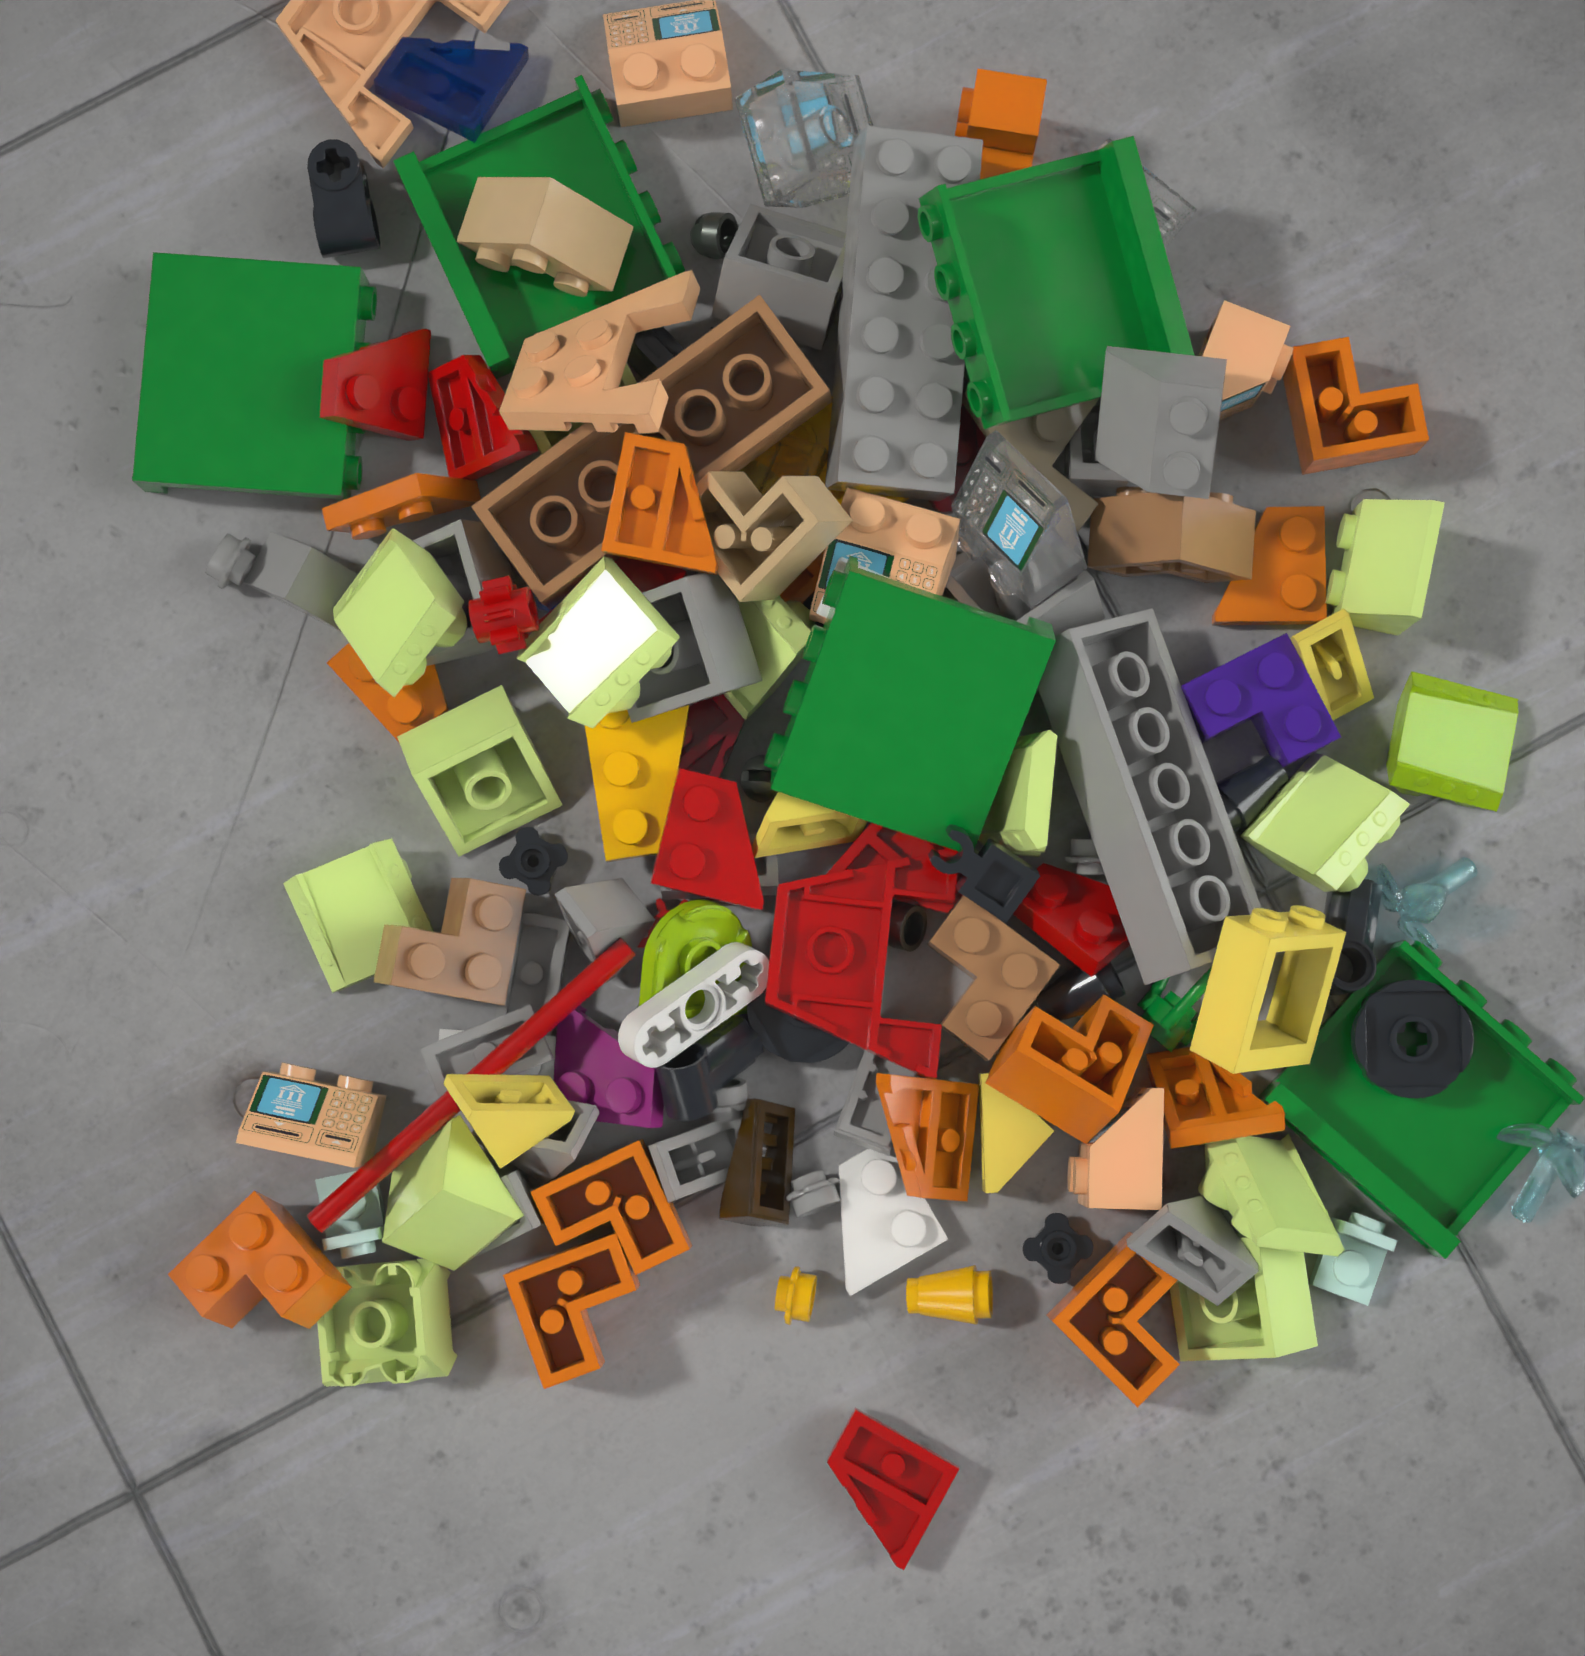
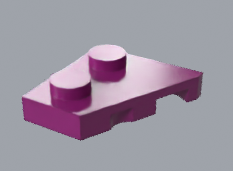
[553,1005,664,1128]

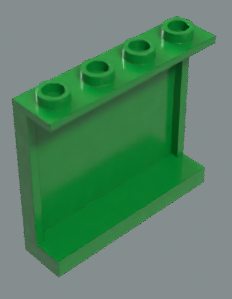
[393,75,685,379]
[918,136,1195,430]
[132,252,377,502]
[764,555,1056,851]
[1258,940,1585,1259]

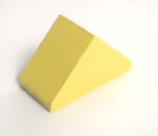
[1290,608,1374,720]
[751,792,868,858]
[978,1073,1054,1193]
[443,1074,575,1169]

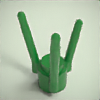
[1137,966,1212,1052]

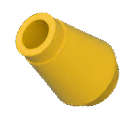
[906,1265,993,1325]

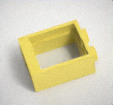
[1190,905,1346,1074]

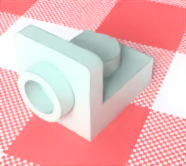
[315,1171,386,1259]
[1308,1212,1397,1306]

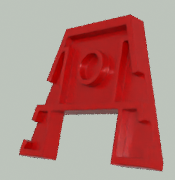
[765,848,958,1079]

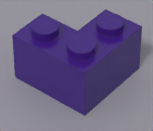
[1181,633,1341,768]

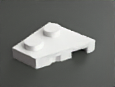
[838,1146,948,1296]

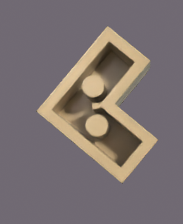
[456,177,634,297]
[696,471,853,602]

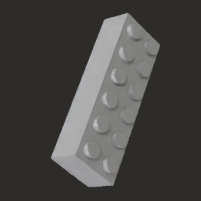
[825,125,983,501]
[1038,608,1261,985]

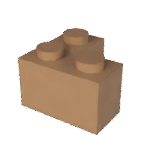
[1087,487,1256,583]
[374,878,526,1006]
[927,895,1060,1061]

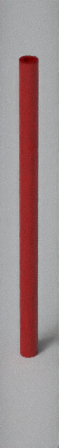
[307,937,636,1233]

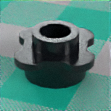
[499,827,568,896]
[1022,1213,1093,1284]

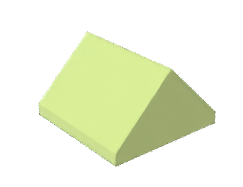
[382,1115,524,1271]

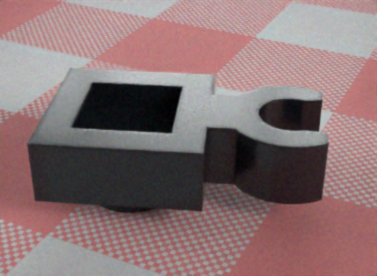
[928,824,1040,923]

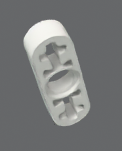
[618,942,769,1068]

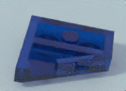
[374,37,529,143]

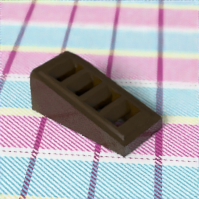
[719,1098,796,1227]

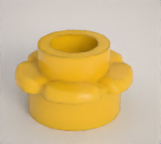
[774,1266,817,1325]

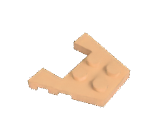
[275,0,510,169]
[499,270,701,433]

